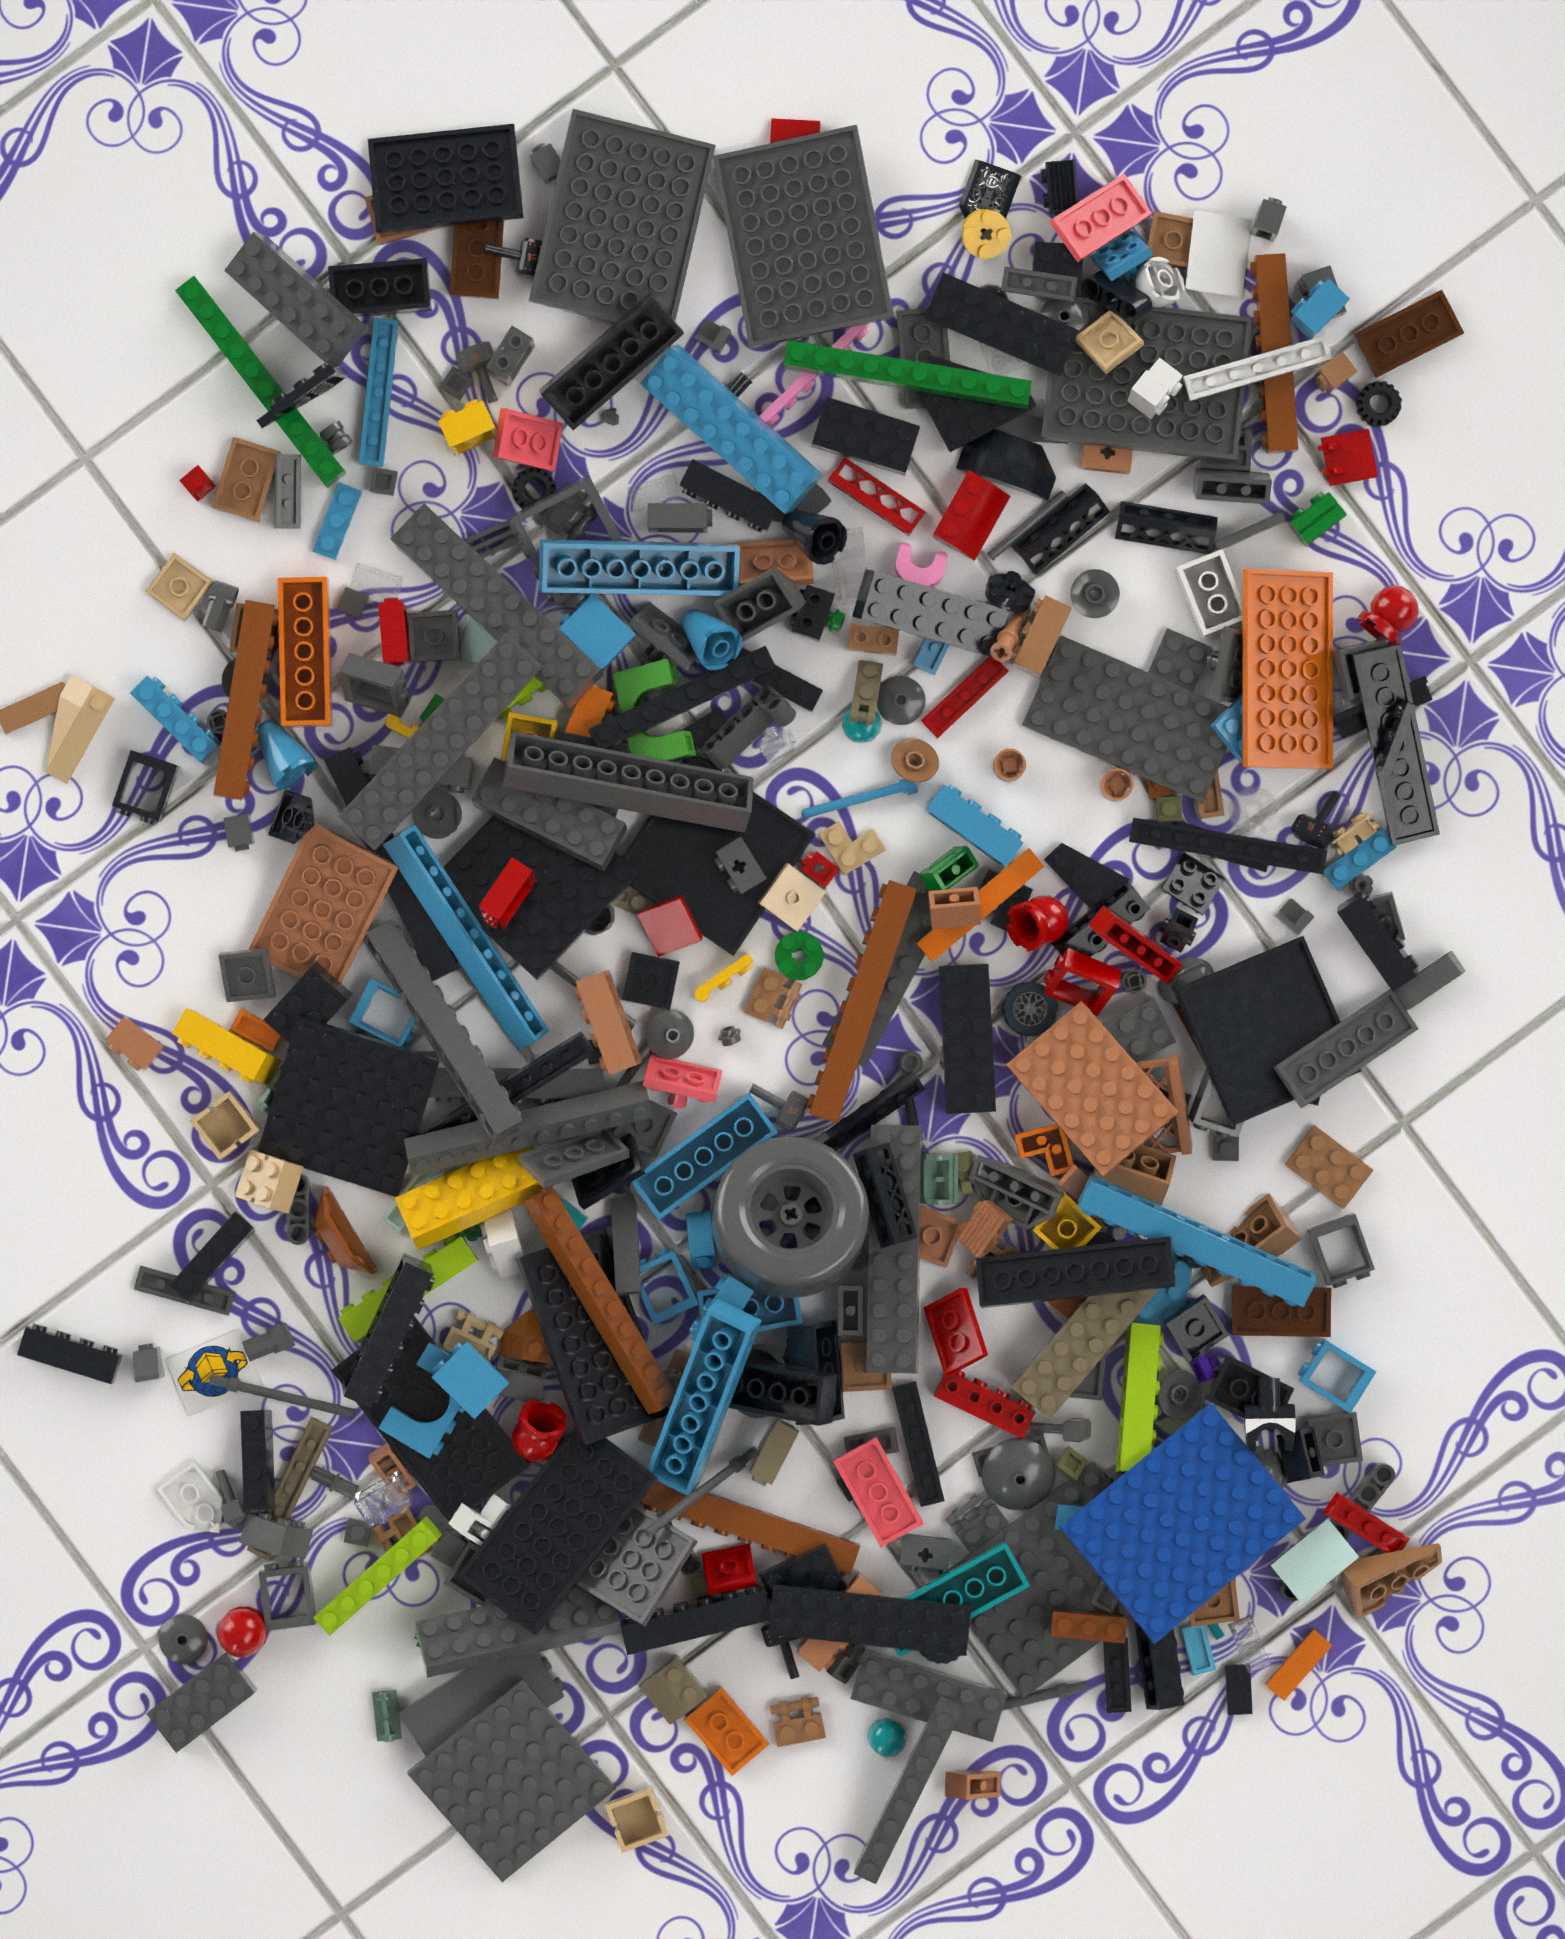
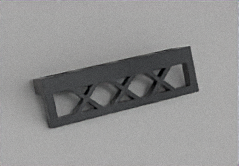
[1011,483,1110,576]
[1115,501,1218,554]
[1333,676,1433,739]
[853,1143,918,1249]

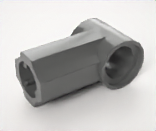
[202,580,239,633]
[242,1323,295,1361]

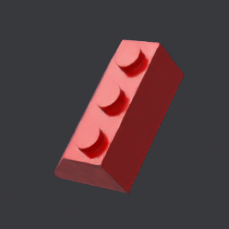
[932,470,1011,561]

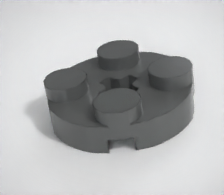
[412,789,462,839]

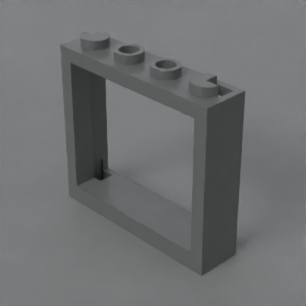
[509,475,623,606]

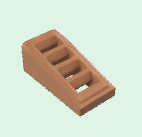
[368,1443,417,1499]

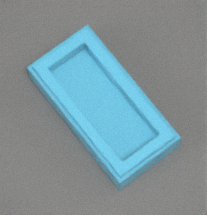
[1180,1625,1216,1676]

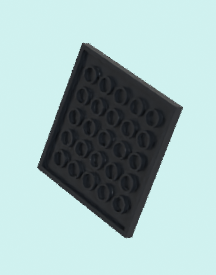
[443,816,639,981]
[257,1015,440,1197]

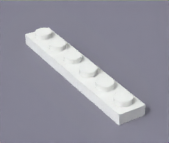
[1183,335,1332,401]

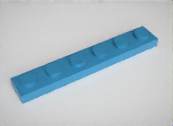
[359,317,399,468]

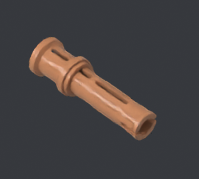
[990,607,1031,662]

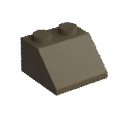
[639,1655,708,1724]

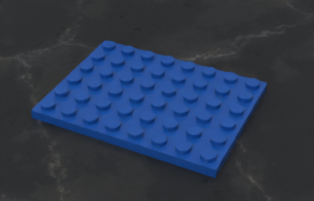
[1059,1403,1306,1644]

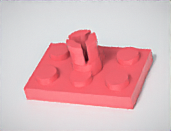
[492,408,563,472]
[642,1054,722,1109]

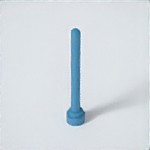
[801,779,918,818]

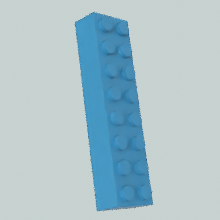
[640,344,823,514]
[538,540,740,596]
[647,1299,762,1496]

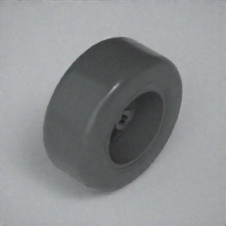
[712,1136,869,1298]

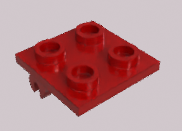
[1317,429,1378,487]

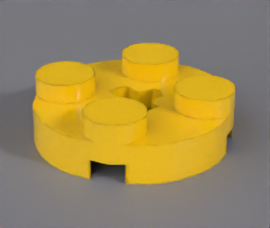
[961,209,1011,260]

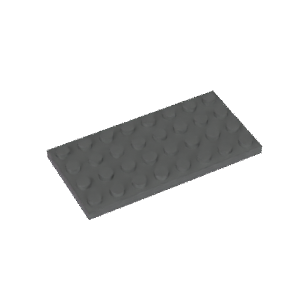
[1022,635,1228,804]

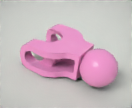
[895,543,947,588]

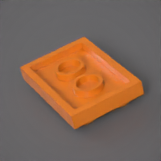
[684,1687,770,1776]

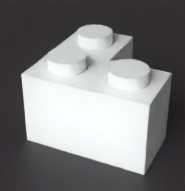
[1128,358,1183,419]
[480,1209,526,1279]
[448,1494,512,1546]

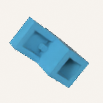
[686,1211,716,1270]

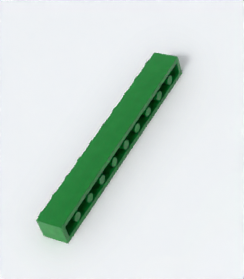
[175,276,347,488]
[783,340,1032,409]

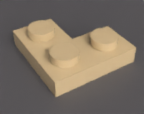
[818,821,886,876]

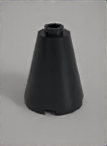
[782,510,847,565]

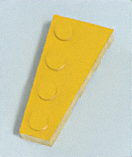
[172,1008,282,1086]

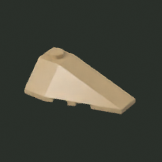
[45,675,115,784]

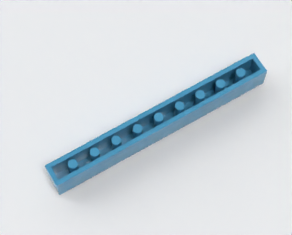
[383,824,550,1051]
[1078,1174,1316,1307]

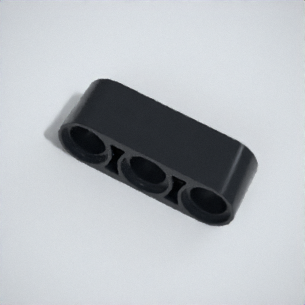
[1082,270,1152,322]

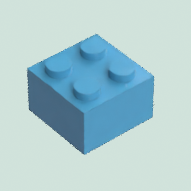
[1290,278,1350,340]

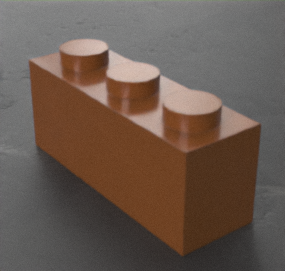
[1050,1609,1127,1643]

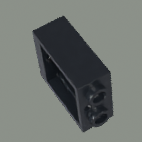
[112,750,180,825]

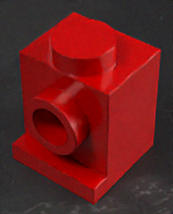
[179,465,217,502]
[801,851,840,889]

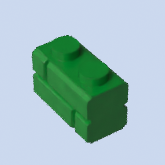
[1288,492,1347,547]
[919,846,979,891]

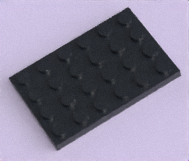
[368,123,524,234]

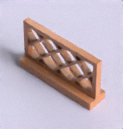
[1135,1054,1193,1155]

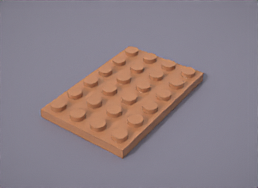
[248,823,399,984]
[1006,1001,1179,1177]

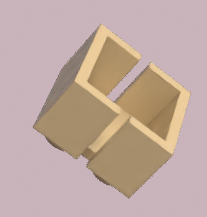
[190,1091,261,1160]
[235,1149,303,1214]
[605,1785,669,1853]

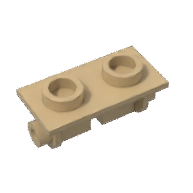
[1329,812,1380,856]

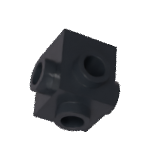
[1159,908,1198,953]

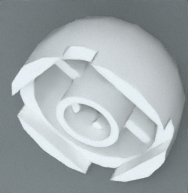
[1135,256,1185,308]

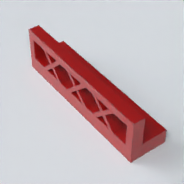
[828,457,926,536]

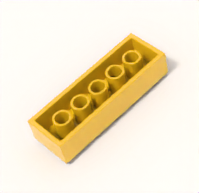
[394,1147,546,1250]

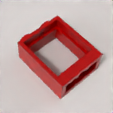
[378,598,411,666]
[479,858,537,930]
[1043,948,1121,1016]

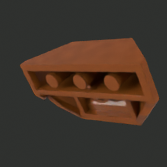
[313,1187,379,1275]
[499,1310,553,1364]

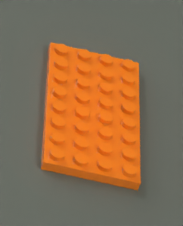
[1242,569,1333,769]

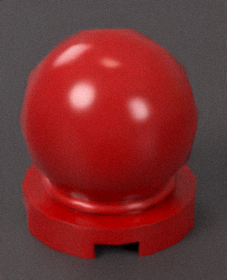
[1356,585,1419,645]
[1006,895,1069,952]
[512,1399,567,1462]
[217,1606,269,1657]

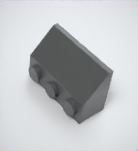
[713,567,806,642]

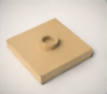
[1075,310,1144,374]
[145,552,214,621]
[758,863,826,932]

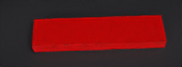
[921,657,1009,739]
[1323,1492,1410,1553]

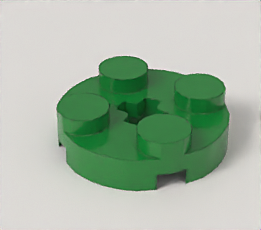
[775,931,824,981]

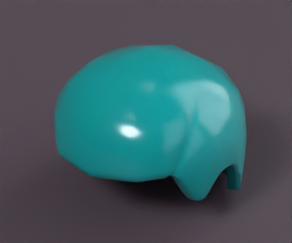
[842,709,882,743]
[867,1718,907,1757]

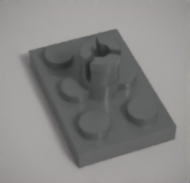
[628,602,698,670]
[1207,627,1243,703]

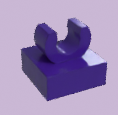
[1188,1354,1221,1383]

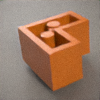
[1013,1123,1074,1176]

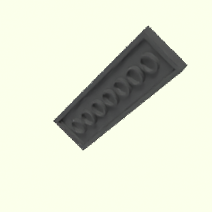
[822,871,933,1067]

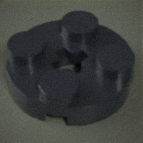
[985,571,1036,612]

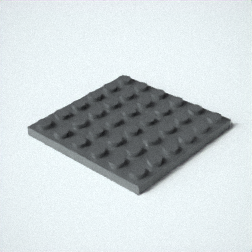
[407,1678,616,1882]

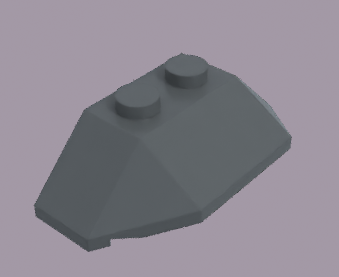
[969,1155,1062,1230]

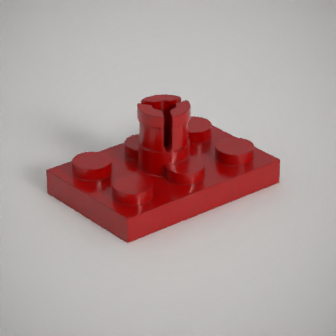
[923,1287,988,1376]

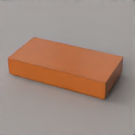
[230,1009,282,1053]

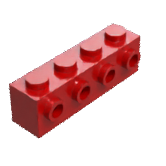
[933,1370,1036,1439]

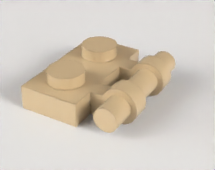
[442,1310,504,1362]

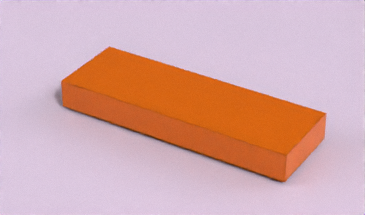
[1265,1628,1333,1701]

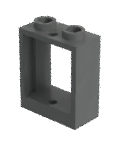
[486,326,535,387]
[647,503,712,533]
[339,653,410,717]
[1188,1069,1244,1138]
[1307,1213,1375,1288]
[259,1560,317,1631]

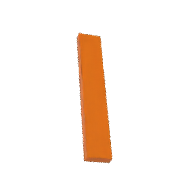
[916,848,1045,962]

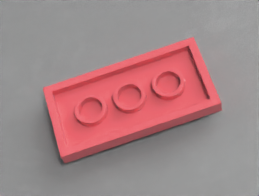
[1049,174,1153,262]
[833,1437,924,1547]

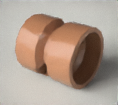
[993,748,1026,782]
[1100,768,1134,802]

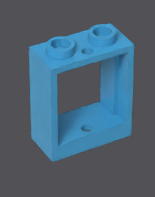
[348,978,416,1047]
[640,1248,699,1325]
[1298,1339,1376,1414]

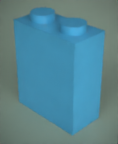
[559,594,636,672]
[432,1341,510,1419]

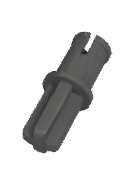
[310,1466,359,1500]

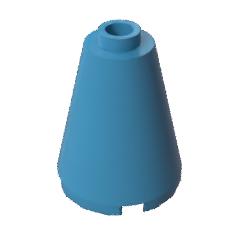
[681,609,742,670]
[256,720,318,790]

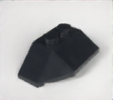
[956,429,1056,501]

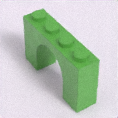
[612,659,696,762]

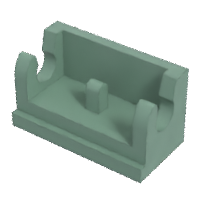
[922,1153,958,1205]

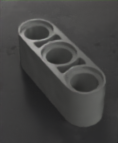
[1394,951,1466,1011]
[286,1174,311,1245]

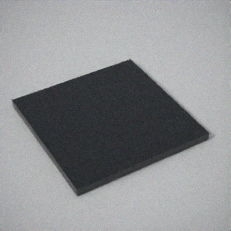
[622,753,816,956]
[1173,936,1362,1127]

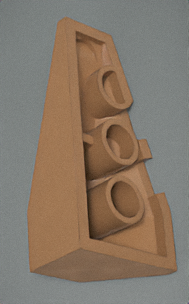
[1201,1193,1302,1287]
[1341,1543,1442,1619]

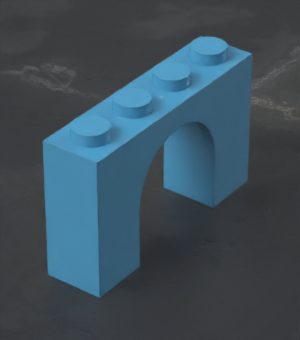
[378,1342,464,1459]

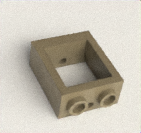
[750,1418,799,1486]

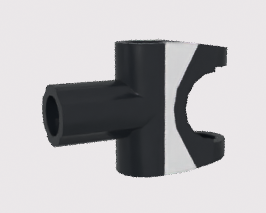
[1244,1377,1296,1452]

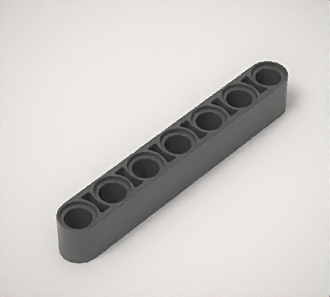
[1279,1462,1395,1602]

